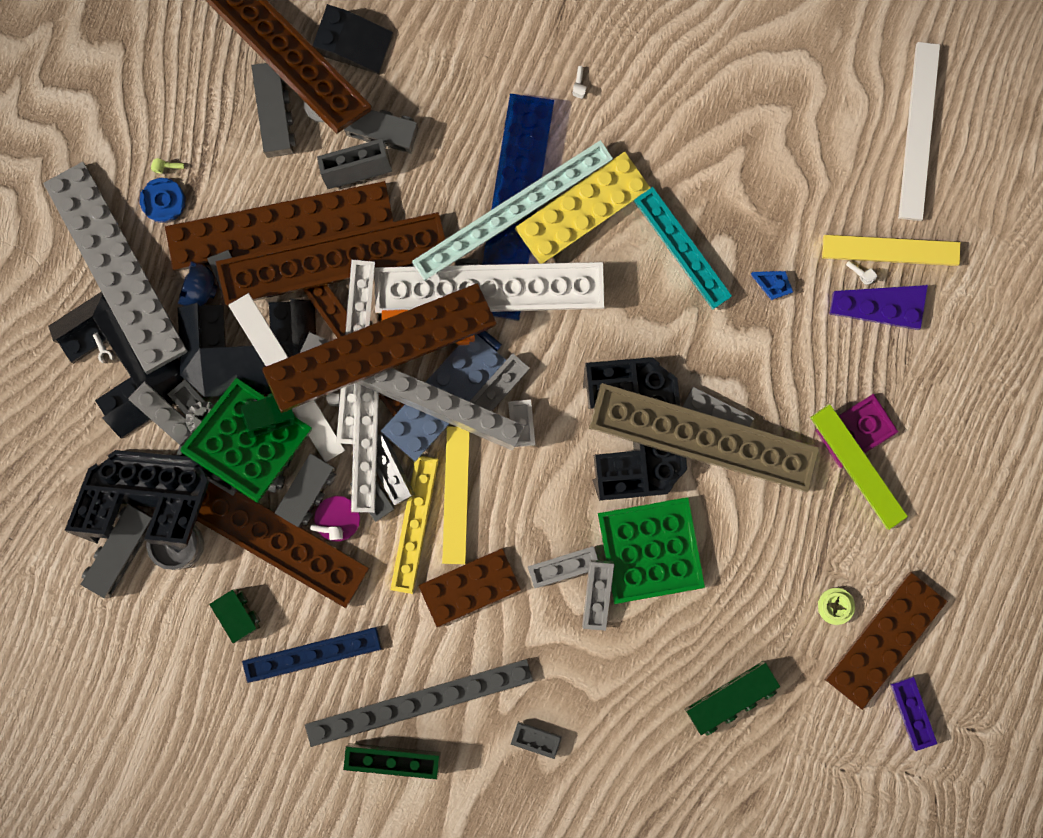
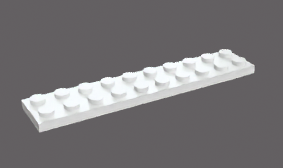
[374,262,604,314]

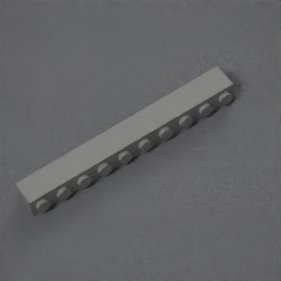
[300,332,524,450]

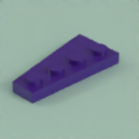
[829,285,928,330]

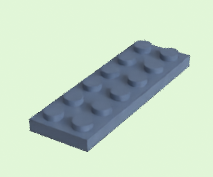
[381,334,506,462]

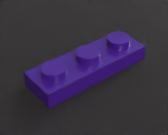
[890,676,937,751]

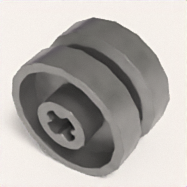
[146,525,204,570]

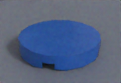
[139,178,186,223]

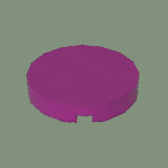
[314,496,361,541]

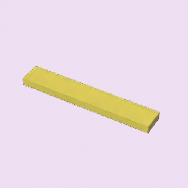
[822,235,960,266]
[442,426,470,564]
[390,456,439,594]

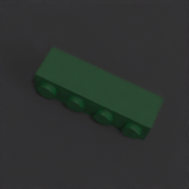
[684,661,780,736]
[343,743,441,780]

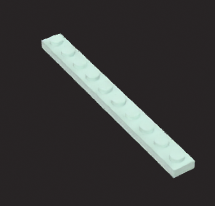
[412,140,613,281]

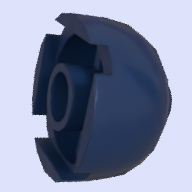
[178,261,218,306]

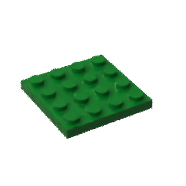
[180,378,312,503]
[597,497,705,604]

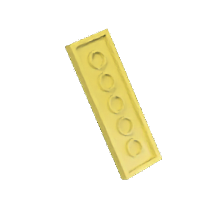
[515,152,650,264]

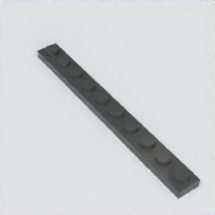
[305,659,533,747]

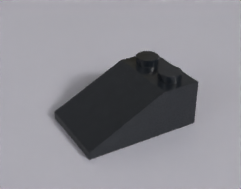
[313,4,393,74]

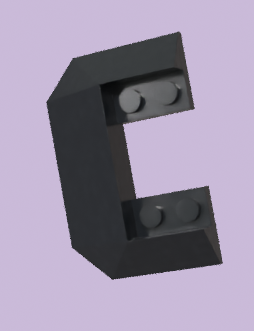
[48,291,184,439]
[177,298,316,397]
[583,357,687,501]
[65,450,209,553]

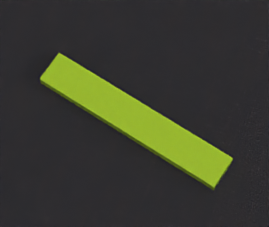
[810,404,908,530]

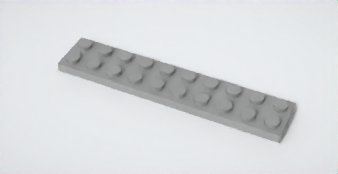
[43,162,188,374]

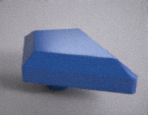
[751,271,793,300]

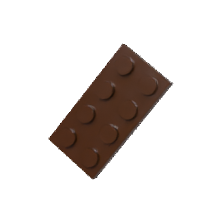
[418,548,521,627]

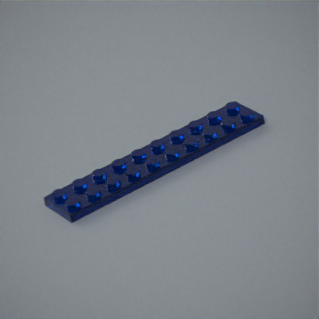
[482,93,554,321]

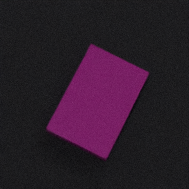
[815,394,899,468]

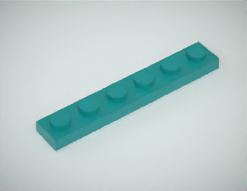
[634,187,732,310]

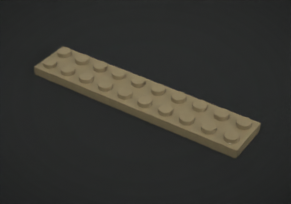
[589,383,819,492]

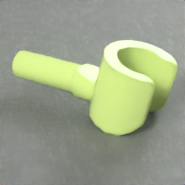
[151,158,184,174]

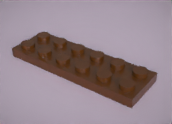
[824,572,948,710]

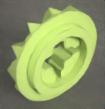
[818,588,855,625]

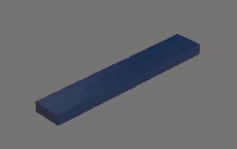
[242,627,382,683]

